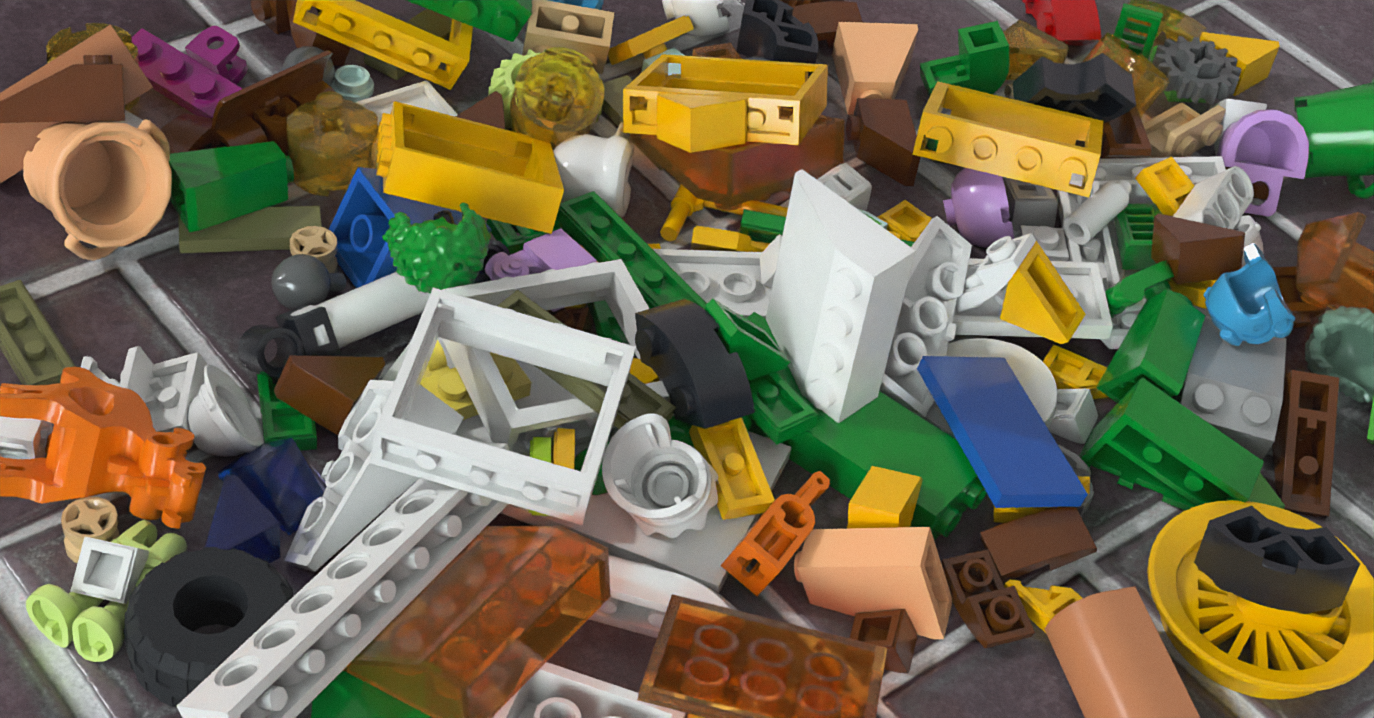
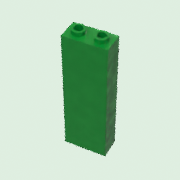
[746,312,987,541]

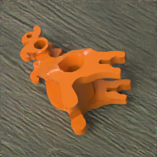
[0,367,206,529]

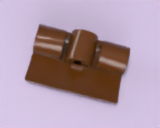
[211,50,343,156]

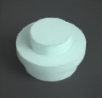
[331,65,374,104]

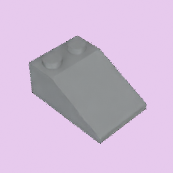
[1174,316,1287,460]

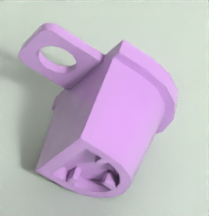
[1217,109,1309,216]

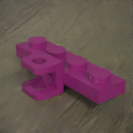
[124,26,248,118]

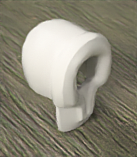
[553,122,634,218]

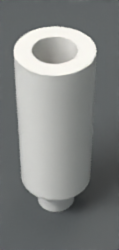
[1063,180,1132,245]

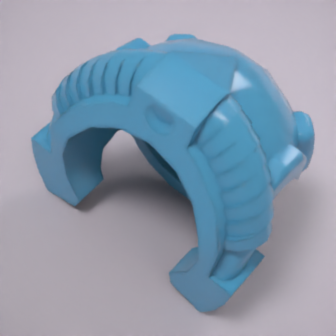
[1204,243,1295,346]

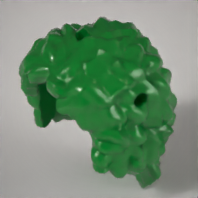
[382,203,491,294]

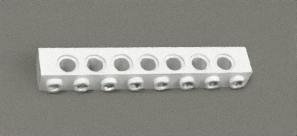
[177,442,510,718]

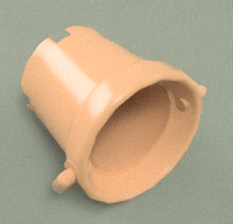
[24,119,172,261]

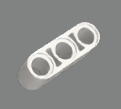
[1173,166,1254,229]

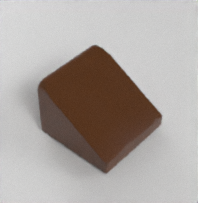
[845,609,917,673]

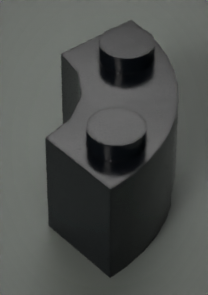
[736,0,819,78]
[1013,53,1136,123]
[635,299,755,429]
[1194,506,1360,614]

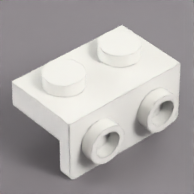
[119,346,207,433]

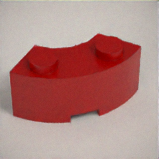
[1022,0,1102,46]

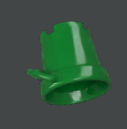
[1294,78,1374,199]

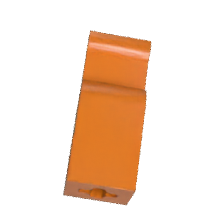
[720,471,830,596]

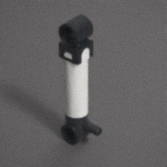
[238,210,511,378]

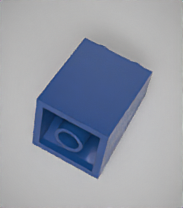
[329,167,492,288]

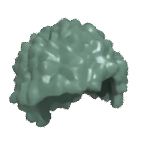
[1305,306,1374,403]

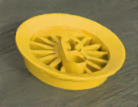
[1147,500,1374,700]

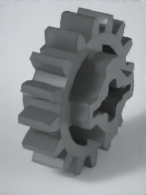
[1150,36,1241,104]

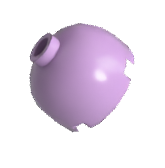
[943,168,1014,248]

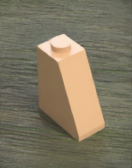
[832,22,918,115]
[794,527,953,639]

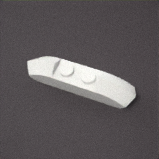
[484,539,747,652]

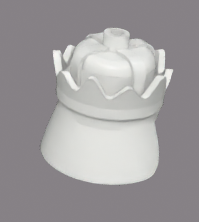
[602,414,718,538]

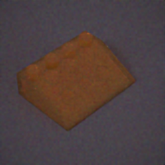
[631,106,845,210]
[344,526,611,718]
[637,594,887,718]

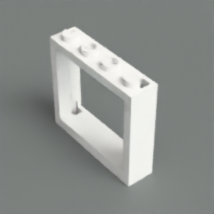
[438,259,674,456]
[370,288,636,525]

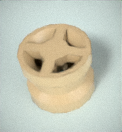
[290,226,338,273]
[61,497,120,563]

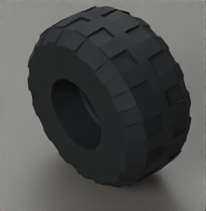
[125,547,294,707]

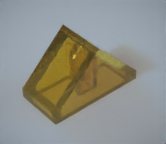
[1003,19,1069,80]

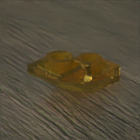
[1127,0,1207,42]

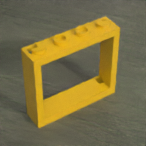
[293,0,473,90]
[623,54,828,145]
[912,81,1104,197]
[376,101,564,234]

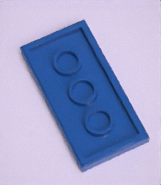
[917,356,1088,508]

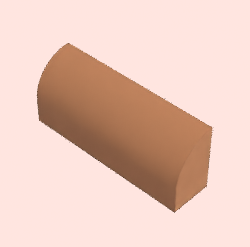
[0,24,153,183]
[1044,586,1200,718]

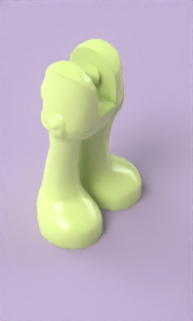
[26,519,187,662]

